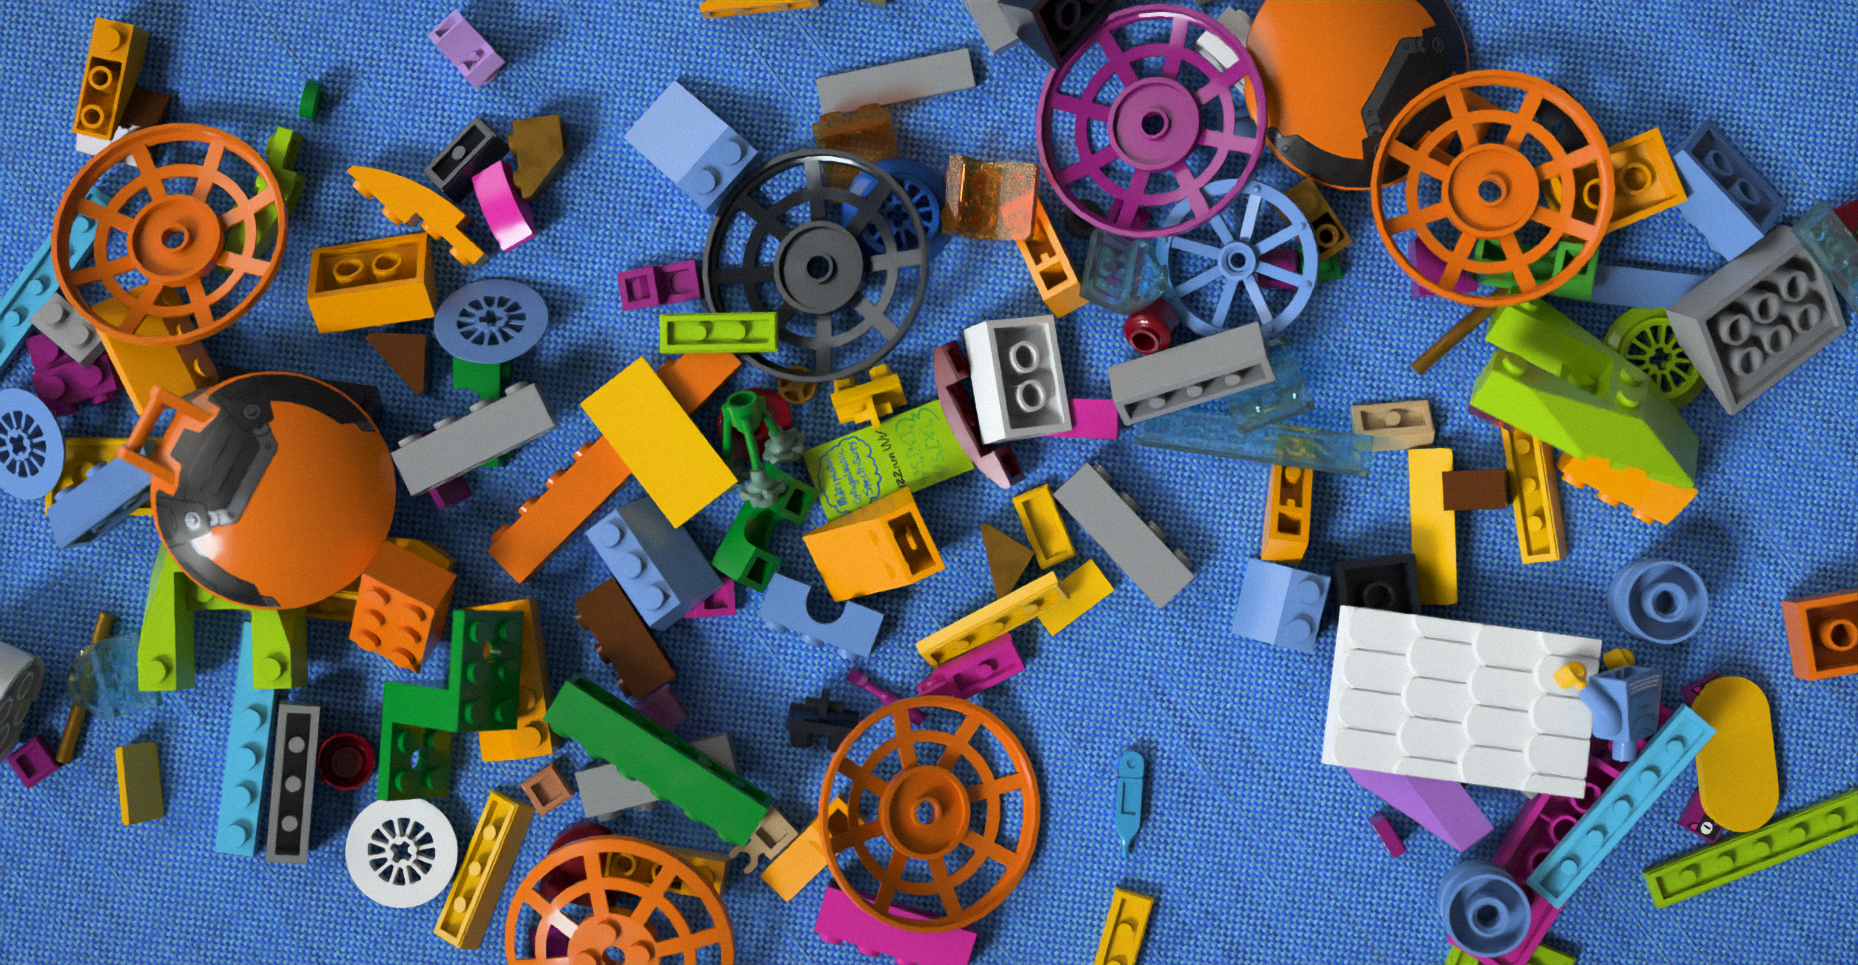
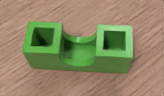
[1472,234,1600,302]

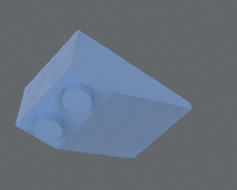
[623,80,761,215]

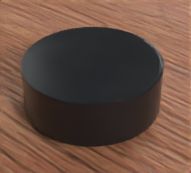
[1064,199,1104,239]

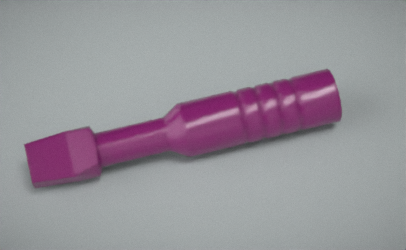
[846,668,927,727]

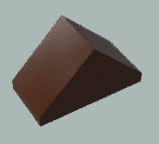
[365,332,434,397]
[1442,469,1509,511]

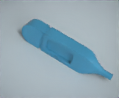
[1115,750,1144,857]

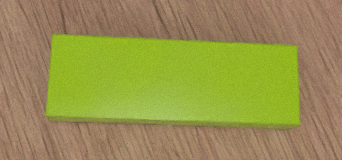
[660,312,779,355]

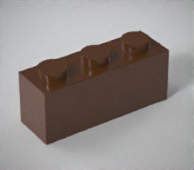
[573,577,680,701]

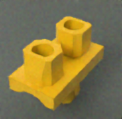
[830,364,907,430]

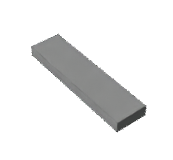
[816,48,976,119]

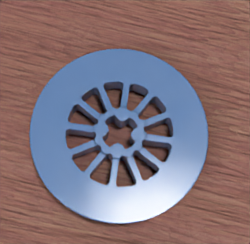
[434,279,549,364]
[0,388,66,500]

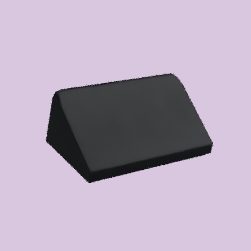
[423,116,510,203]

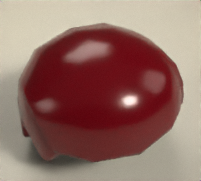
[315,731,376,791]

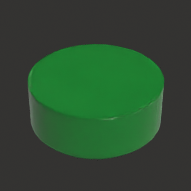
[299,79,325,120]

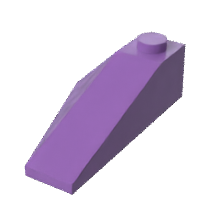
[1345,767,1494,853]

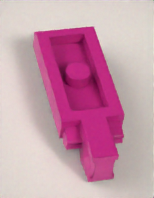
[916,632,1027,708]

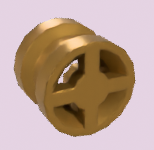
[778,365,818,405]

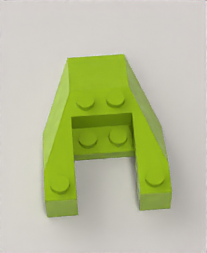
[1469,285,1699,490]
[138,540,308,691]

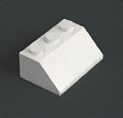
[964,315,1072,445]

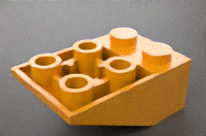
[802,486,946,602]

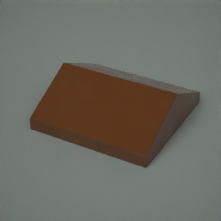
[76,87,172,168]

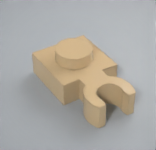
[729,804,800,874]

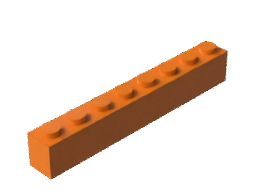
[487,353,745,584]

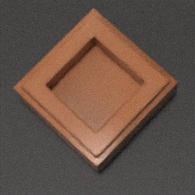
[520,762,575,817]

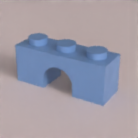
[758,571,886,662]

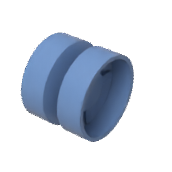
[1607,559,1708,644]
[1437,859,1531,958]

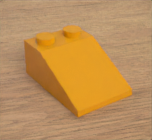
[1539,127,1688,244]

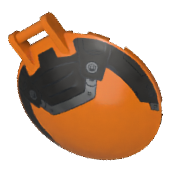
[1243,0,1501,191]
[115,371,396,610]

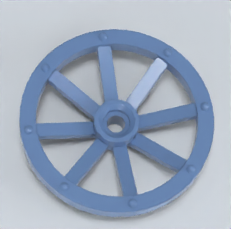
[1155,178,1320,338]

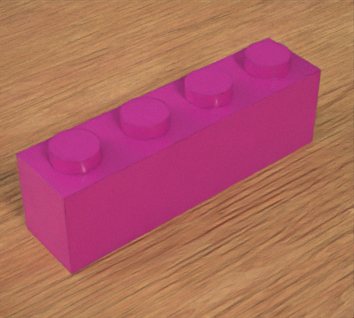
[814,880,977,965]

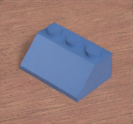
[1669,119,1786,262]
[46,439,158,549]
[585,495,725,631]

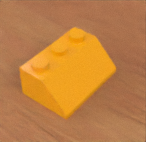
[307,232,437,334]
[91,283,219,416]
[1556,451,1699,525]

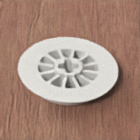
[345,799,458,908]

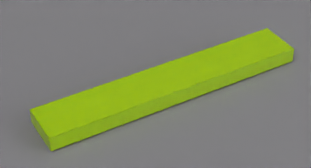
[1641,788,1858,909]

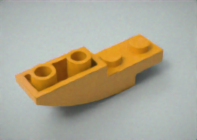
[347,166,491,268]

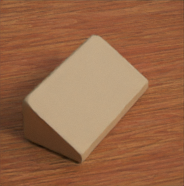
[1351,400,1435,453]

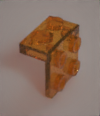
[812,103,905,204]
[941,155,1040,241]

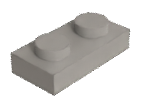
[29,292,106,369]

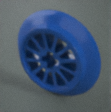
[842,158,955,271]

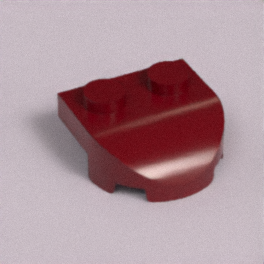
[539,822,619,908]

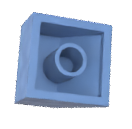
[1230,558,1331,654]

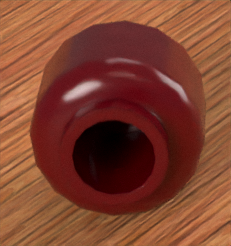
[1123,296,1179,354]

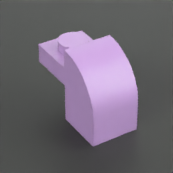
[428,9,506,89]

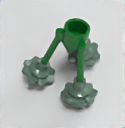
[720,391,806,508]

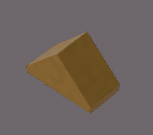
[980,523,1035,600]

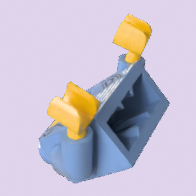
[1554,648,1663,761]

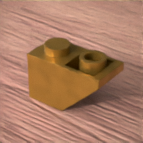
[508,114,570,203]
[1271,176,1353,264]

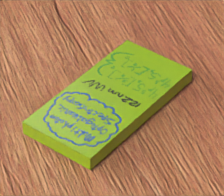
[802,399,975,523]

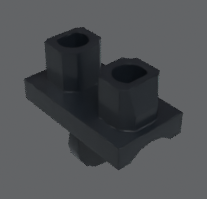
[785,687,859,753]

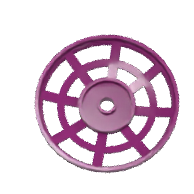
[1036,3,1268,239]

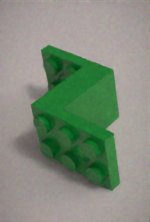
[377,610,524,801]

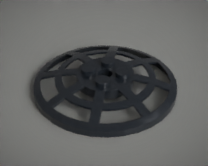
[702,148,930,383]

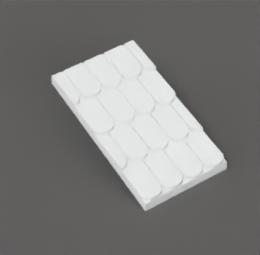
[1321,606,1602,799]

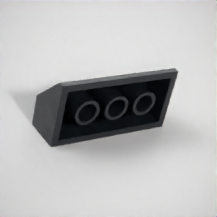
[997,0,1123,70]

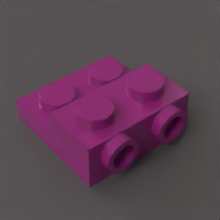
[25,333,126,418]

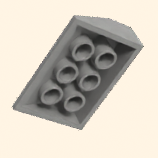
[1665,225,1847,415]

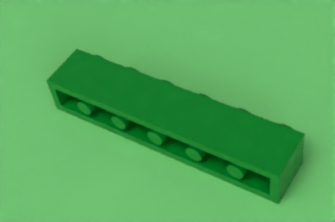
[543,671,775,848]

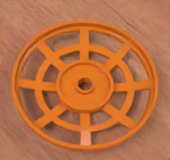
[1370,69,1615,308]
[51,123,289,347]
[818,695,1040,933]
[505,834,736,965]

